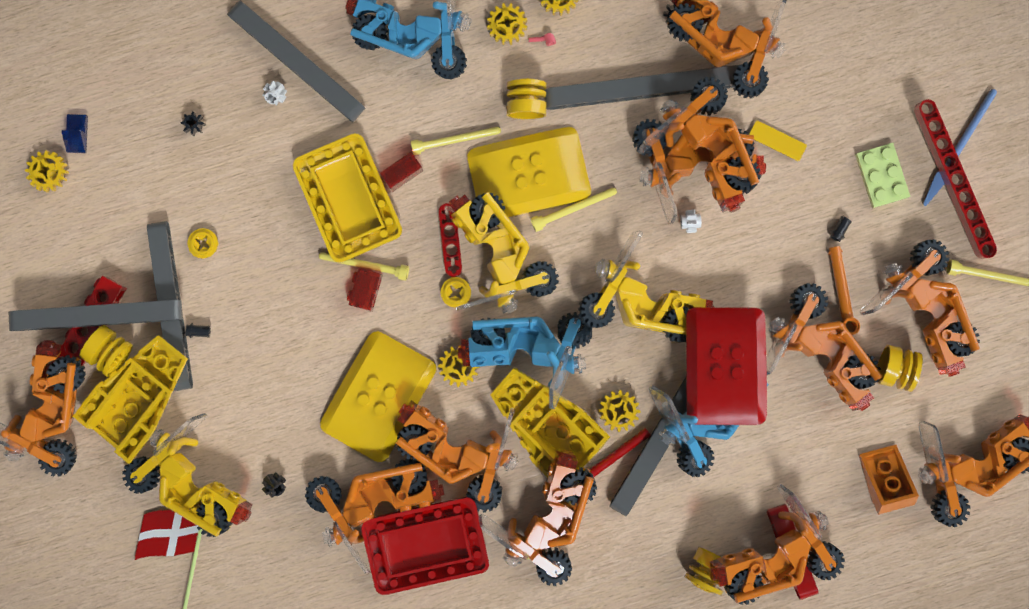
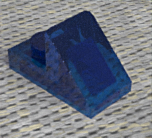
[62,114,88,153]

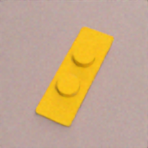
[749,120,807,161]

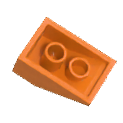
[859,444,919,515]

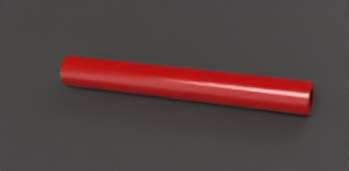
[589,428,651,477]

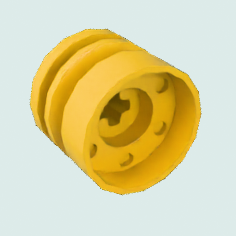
[507,78,546,119]
[80,325,133,377]
[877,345,923,392]
[684,547,726,596]

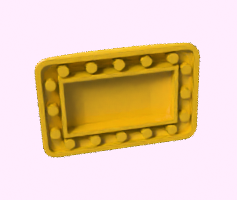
[467,127,591,220]
[293,133,402,263]
[320,331,437,462]

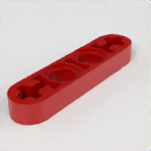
[439,203,462,277]

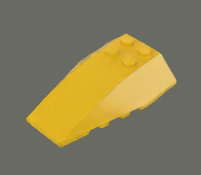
[72,335,188,464]
[490,368,610,480]

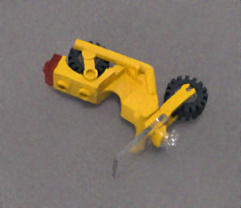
[446,192,559,314]
[578,230,714,343]
[122,413,253,537]

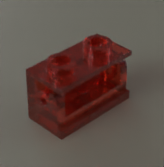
[380,152,424,192]
[347,268,383,312]

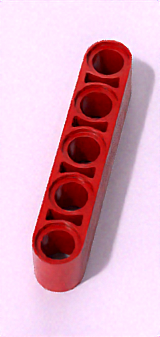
[767,504,819,600]

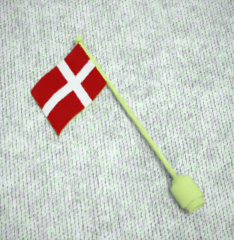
[135,503,203,609]

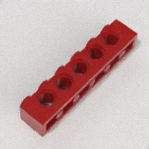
[47,276,127,370]

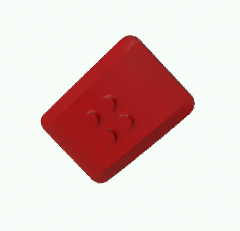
[686,307,767,425]
[361,497,489,595]

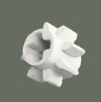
[262,81,287,105]
[680,209,701,233]

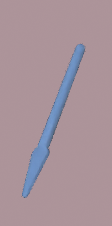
[923,89,997,206]

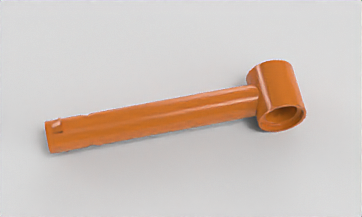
[828,246,860,335]

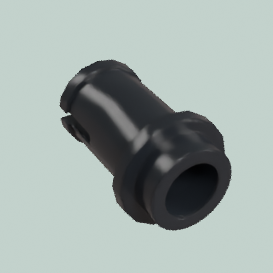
[830,216,852,242]
[186,323,211,338]

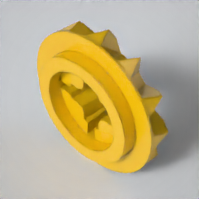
[187,228,219,259]
[440,277,471,308]

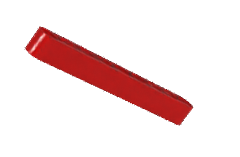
[914,99,997,259]

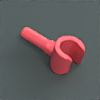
[529,33,556,46]

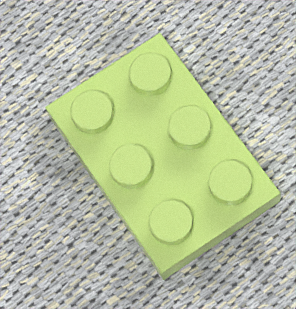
[855,143,911,209]

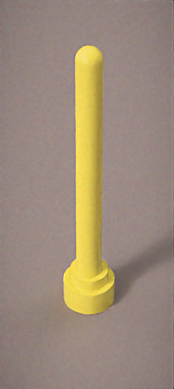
[411,127,501,156]
[530,188,617,232]
[319,252,409,281]
[946,259,1029,286]

